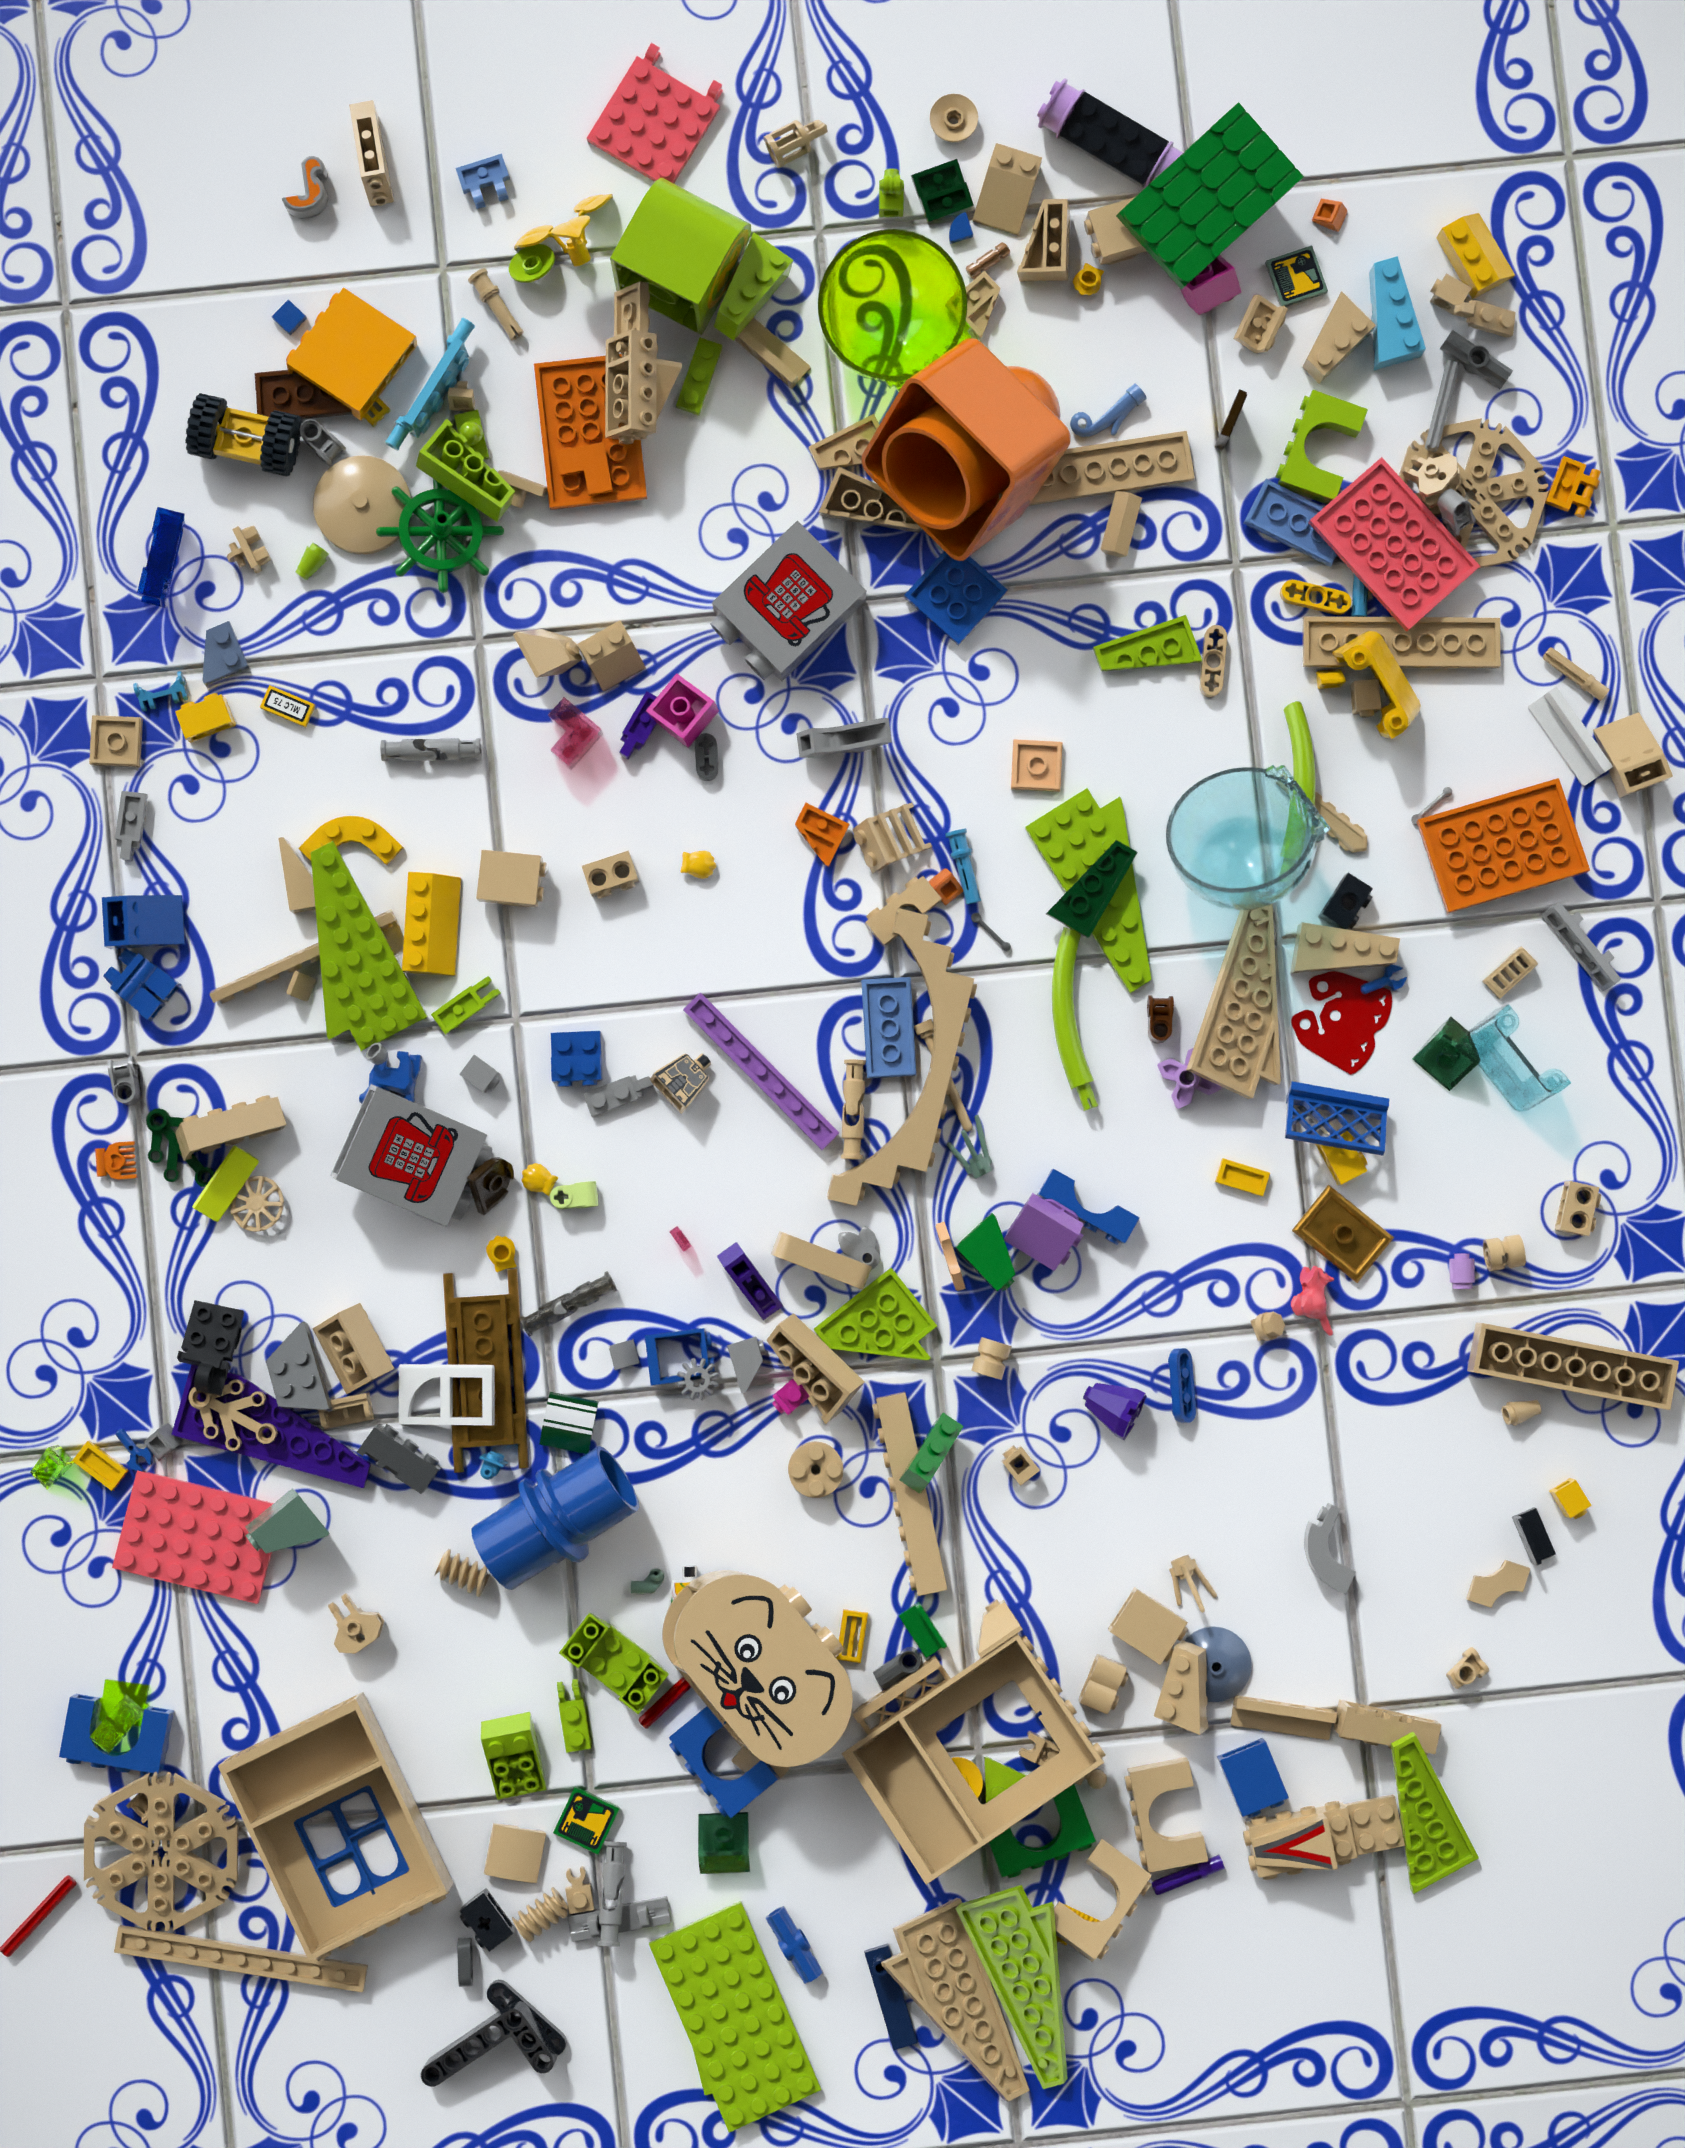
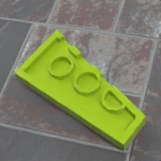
[1093,615,1203,671]

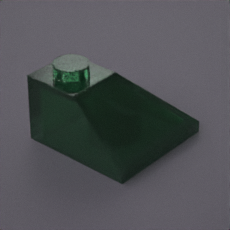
[1412,1016,1481,1091]

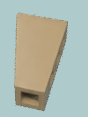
[349,100,394,207]

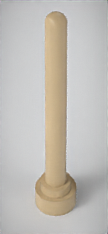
[914,1019,973,1132]

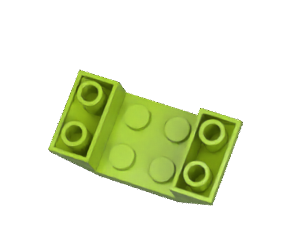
[559,1612,669,1715]

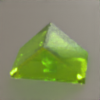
[30,1445,74,1490]

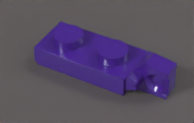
[619,691,657,760]

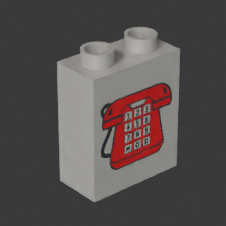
[710,520,867,682]
[330,1084,492,1227]

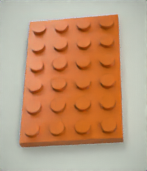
[534,354,647,510]
[1416,778,1590,914]

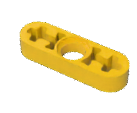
[1280,579,1351,615]

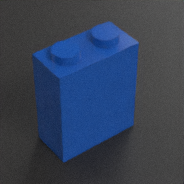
[1216,1738,1289,1818]

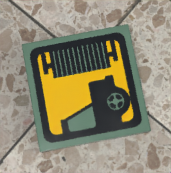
[1265,245,1328,307]

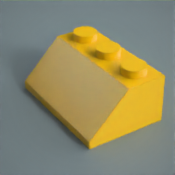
[1436,213,1515,300]

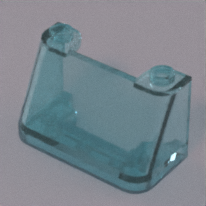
[1463,1004,1571,1112]

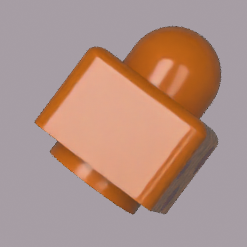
[861,338,1071,561]

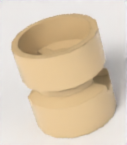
[1483,1234,1526,1271]
[971,1337,1012,1380]

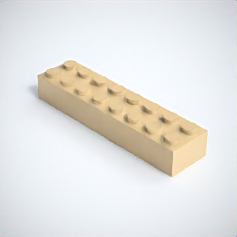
[1467,1322,1679,1410]

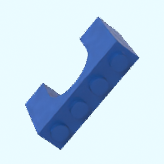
[59,1693,174,1777]
[669,1706,780,1818]

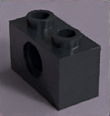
[1318,872,1373,930]

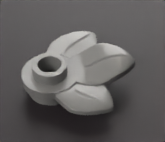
[838,1226,880,1270]

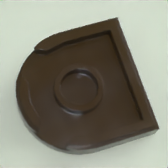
[467,1157,514,1216]

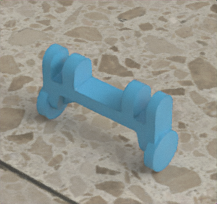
[133,671,188,712]

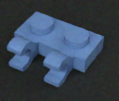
[455,153,510,209]

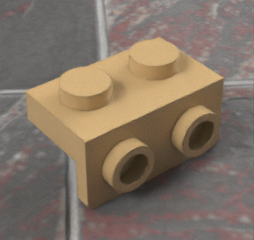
[1233,294,1288,353]

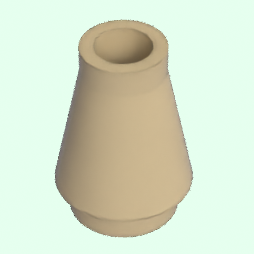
[1501,1400,1541,1426]

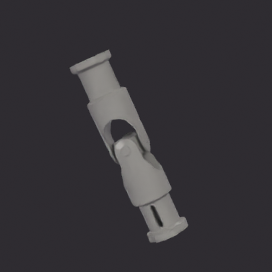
[380,738,482,761]
[598,1841,627,1947]

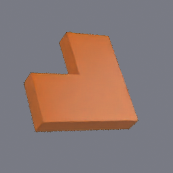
[556,442,613,496]

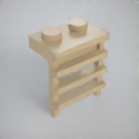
[852,802,932,874]

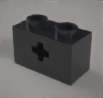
[459,1888,516,1952]

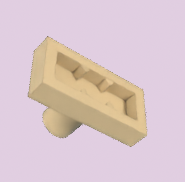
[498,470,548,508]

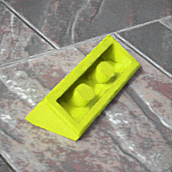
[192,1145,259,1222]

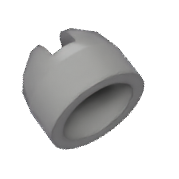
[366,1043,388,1065]

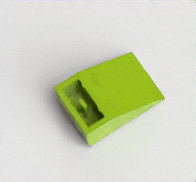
[481,1712,546,1800]

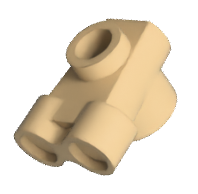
[1446,1647,1490,1689]

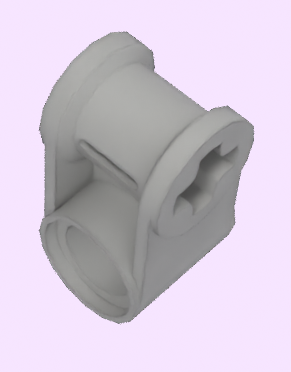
[299,419,346,466]
[1438,489,1476,537]
[107,1056,141,1105]

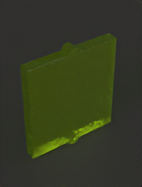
[99,1679,149,1727]

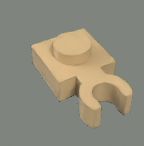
[565,1866,595,1914]

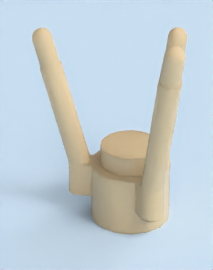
[1169,1554,1217,1613]

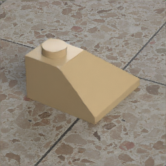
[513,629,583,678]
[976,1599,1023,1658]

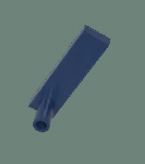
[864,1943,917,2051]

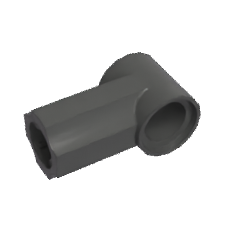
[873,1647,921,1690]

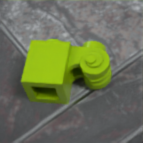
[879,169,904,217]

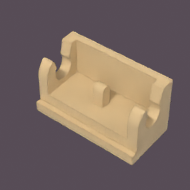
[318,1392,374,1429]

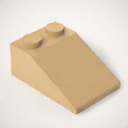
[972,143,1043,236]

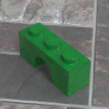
[899,1413,964,1494]

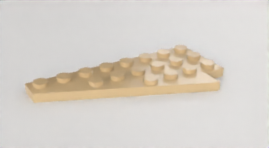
[1186,888,1281,1099]
[881,1898,1030,2102]

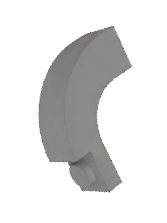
[1304,1503,1356,1594]

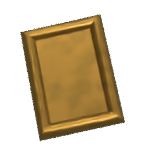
[1292,1184,1394,1283]

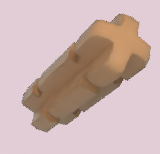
[966,242,1010,279]

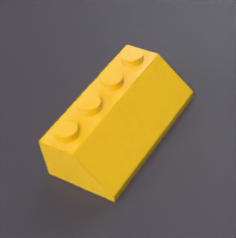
[402,872,461,976]

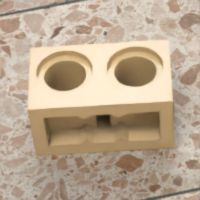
[582,850,639,899]
[1554,1181,1601,1236]

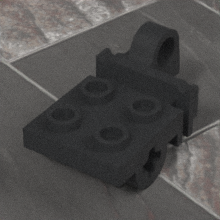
[177,1300,244,1396]

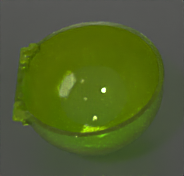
[818,229,972,392]

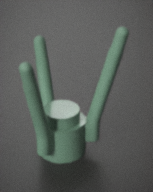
[947,1115,993,1179]

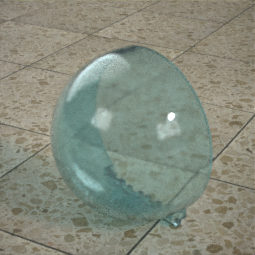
[1166,765,1330,910]

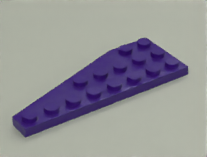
[171,1364,372,1488]

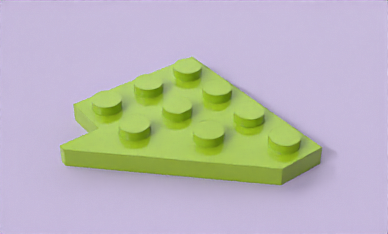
[814,1268,937,1360]

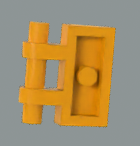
[1545,456,1601,518]

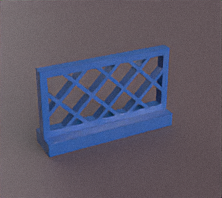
[1285,1081,1389,1156]

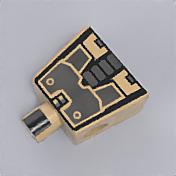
[650,1053,711,1114]

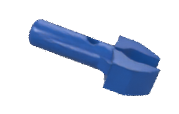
[1360,965,1407,994]
[116,1429,153,1471]

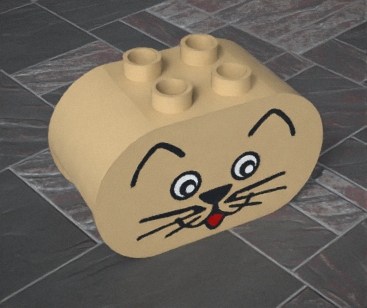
[662,1570,853,1767]

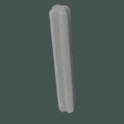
[1425,360,1459,452]

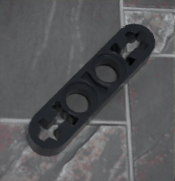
[487,1979,567,2055]

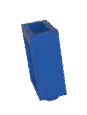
[645,1328,715,1385]

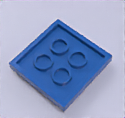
[904,551,1008,646]

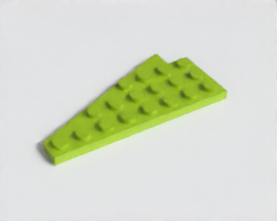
[955,1885,1068,2089]

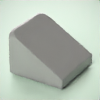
[608,1339,640,1370]
[144,1423,183,1461]

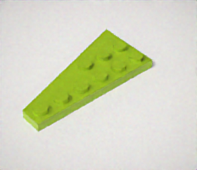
[1391,1732,1479,1894]

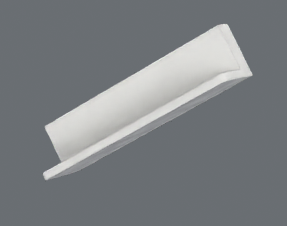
[1528,686,1613,786]

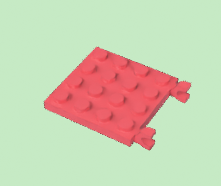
[586,42,723,183]

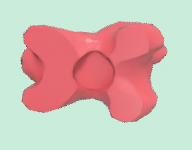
[1291,1266,1334,1336]

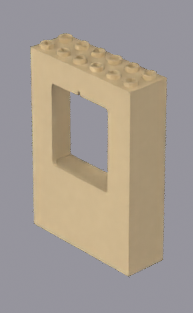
[841,1633,1106,1885]

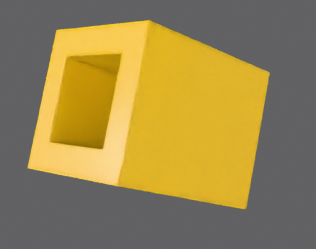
[1549,1478,1592,1519]

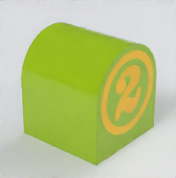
[610,178,751,335]

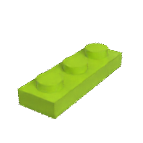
[676,337,723,416]

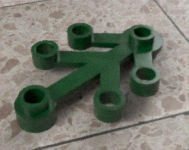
[146,1108,215,1187]

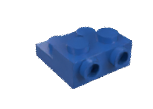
[551,1031,603,1087]

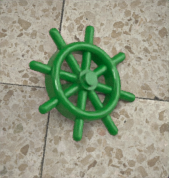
[376,479,504,593]

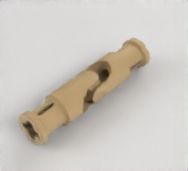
[841,1059,866,1160]

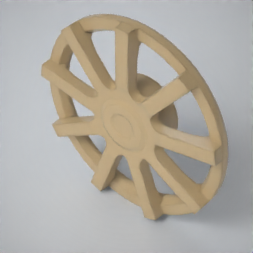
[230,1176,284,1232]

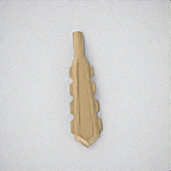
[1278,772,1367,853]

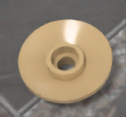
[930,94,978,142]

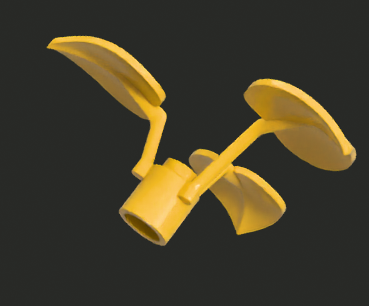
[514,194,613,266]

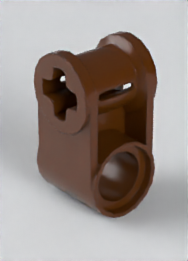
[1147,995,1174,1044]

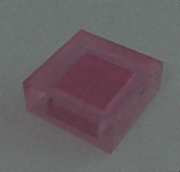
[669,1226,692,1252]

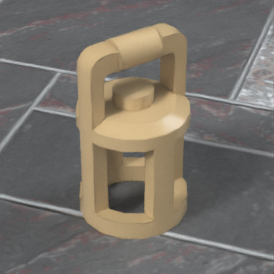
[763,120,828,168]

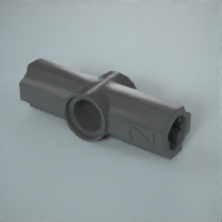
[1440,330,1513,389]

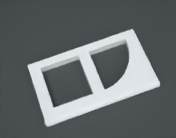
[399,1364,495,1425]

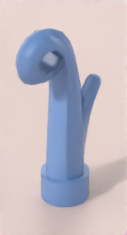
[1070,383,1147,437]

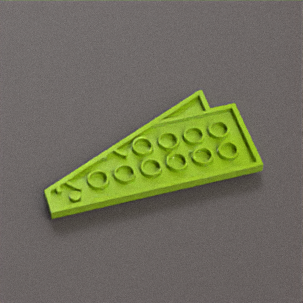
[1025,788,1152,993]
[311,841,427,1051]

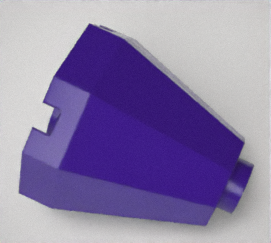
[1083,1383,1147,1441]

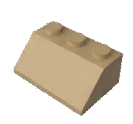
[312,1303,394,1395]

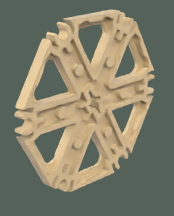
[1399,418,1549,569]
[84,1772,239,1931]

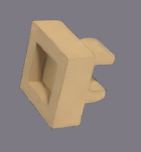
[448,381,475,412]

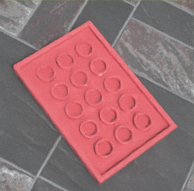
[1308,457,1480,632]
[112,1470,274,1604]

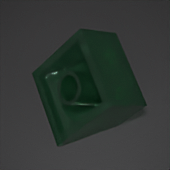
[698,1812,750,1874]

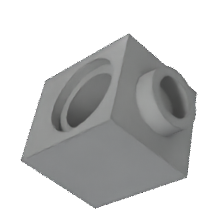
[459,1055,500,1093]

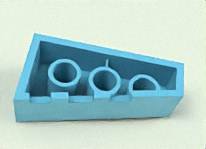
[1369,256,1426,371]

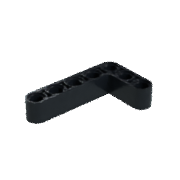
[421,2001,558,2087]

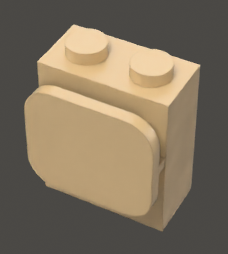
[1084,197,1146,265]
[476,850,547,907]
[1108,1587,1188,1665]

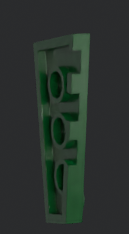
[1046,840,1138,939]

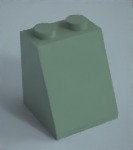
[245,1488,330,1554]

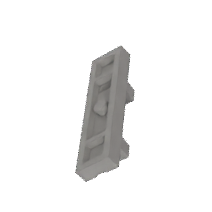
[1541,901,1621,992]
[567,1896,671,1942]

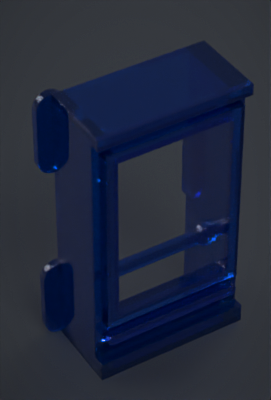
[137,507,185,608]

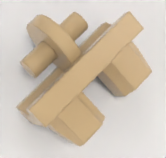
[227,526,271,574]

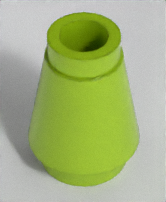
[295,542,329,580]

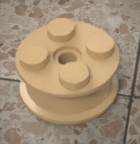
[788,1441,843,1498]

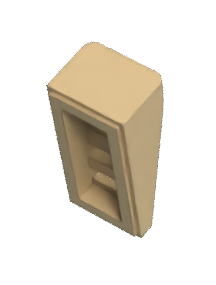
[1482,946,1538,999]

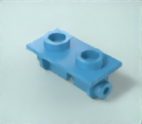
[480,1451,509,1480]

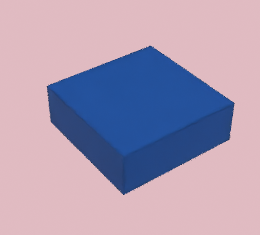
[271,299,307,336]

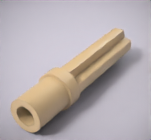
[1543,647,1610,701]

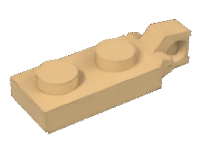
[1454,300,1516,338]

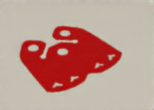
[1291,971,1392,1075]

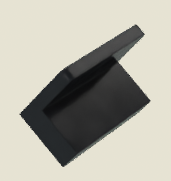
[1512,1507,1556,1566]

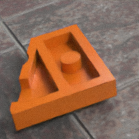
[795,802,850,867]

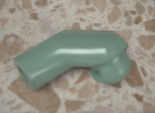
[631,1568,664,1594]

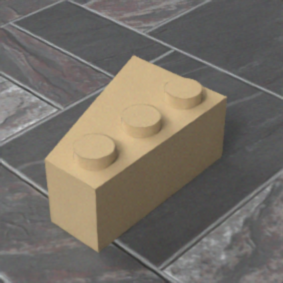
[1017,199,1070,282]
[1302,291,1376,384]
[1154,1640,1208,1735]

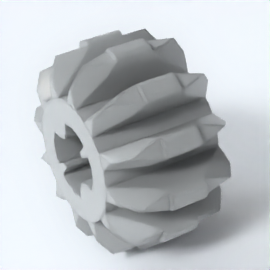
[677,1358,719,1400]

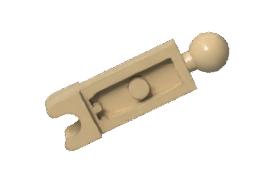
[1018,1731,1107,1789]

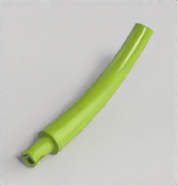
[1279,701,1316,885]
[1052,927,1099,1111]

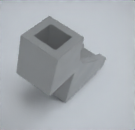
[796,718,892,758]

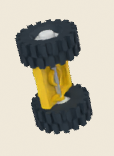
[185,393,302,477]

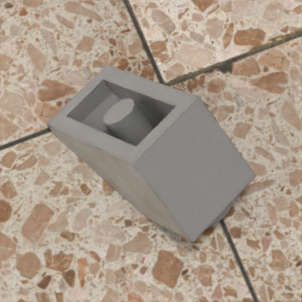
[727,1336,766,1394]

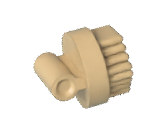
[1250,1311,1285,1341]

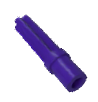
[1151,1855,1225,1895]

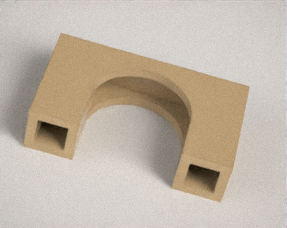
[1124,1757,1208,1873]
[1054,1839,1152,1962]

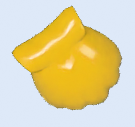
[1073,263,1104,296]
[680,851,716,879]
[521,1163,558,1196]
[486,1236,517,1272]

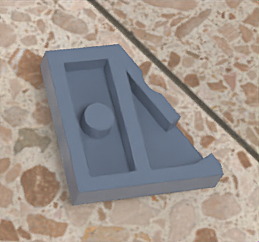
[202,621,249,685]

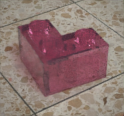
[548,697,603,770]

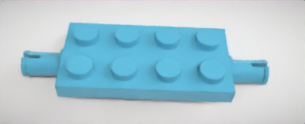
[385,318,475,451]

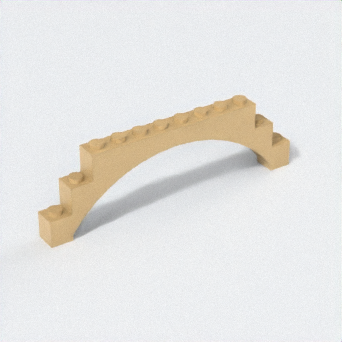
[827,908,977,1206]

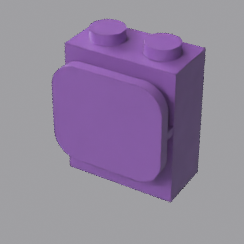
[1004,1193,1083,1271]

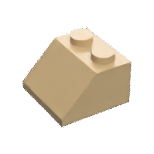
[577,620,646,692]

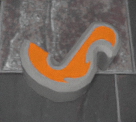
[282,156,328,218]

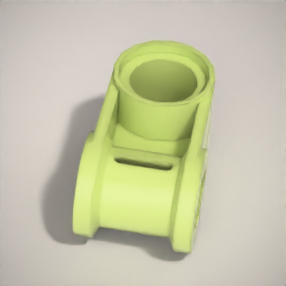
[550,1181,599,1209]

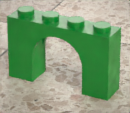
[989,1784,1096,1879]

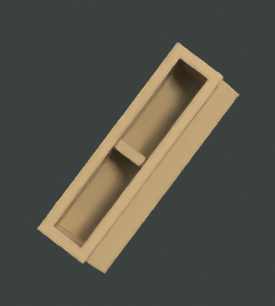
[1101,491,1142,558]

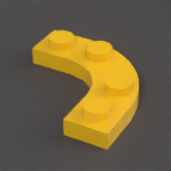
[298,816,404,865]

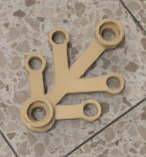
[189,1379,278,1451]

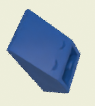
[101,895,185,950]

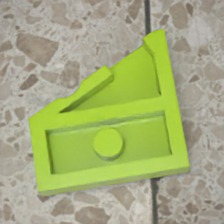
[984,1756,1027,1803]

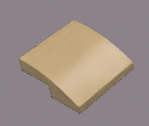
[484,1823,546,1883]

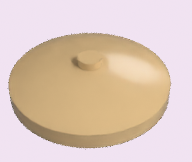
[313,456,412,554]

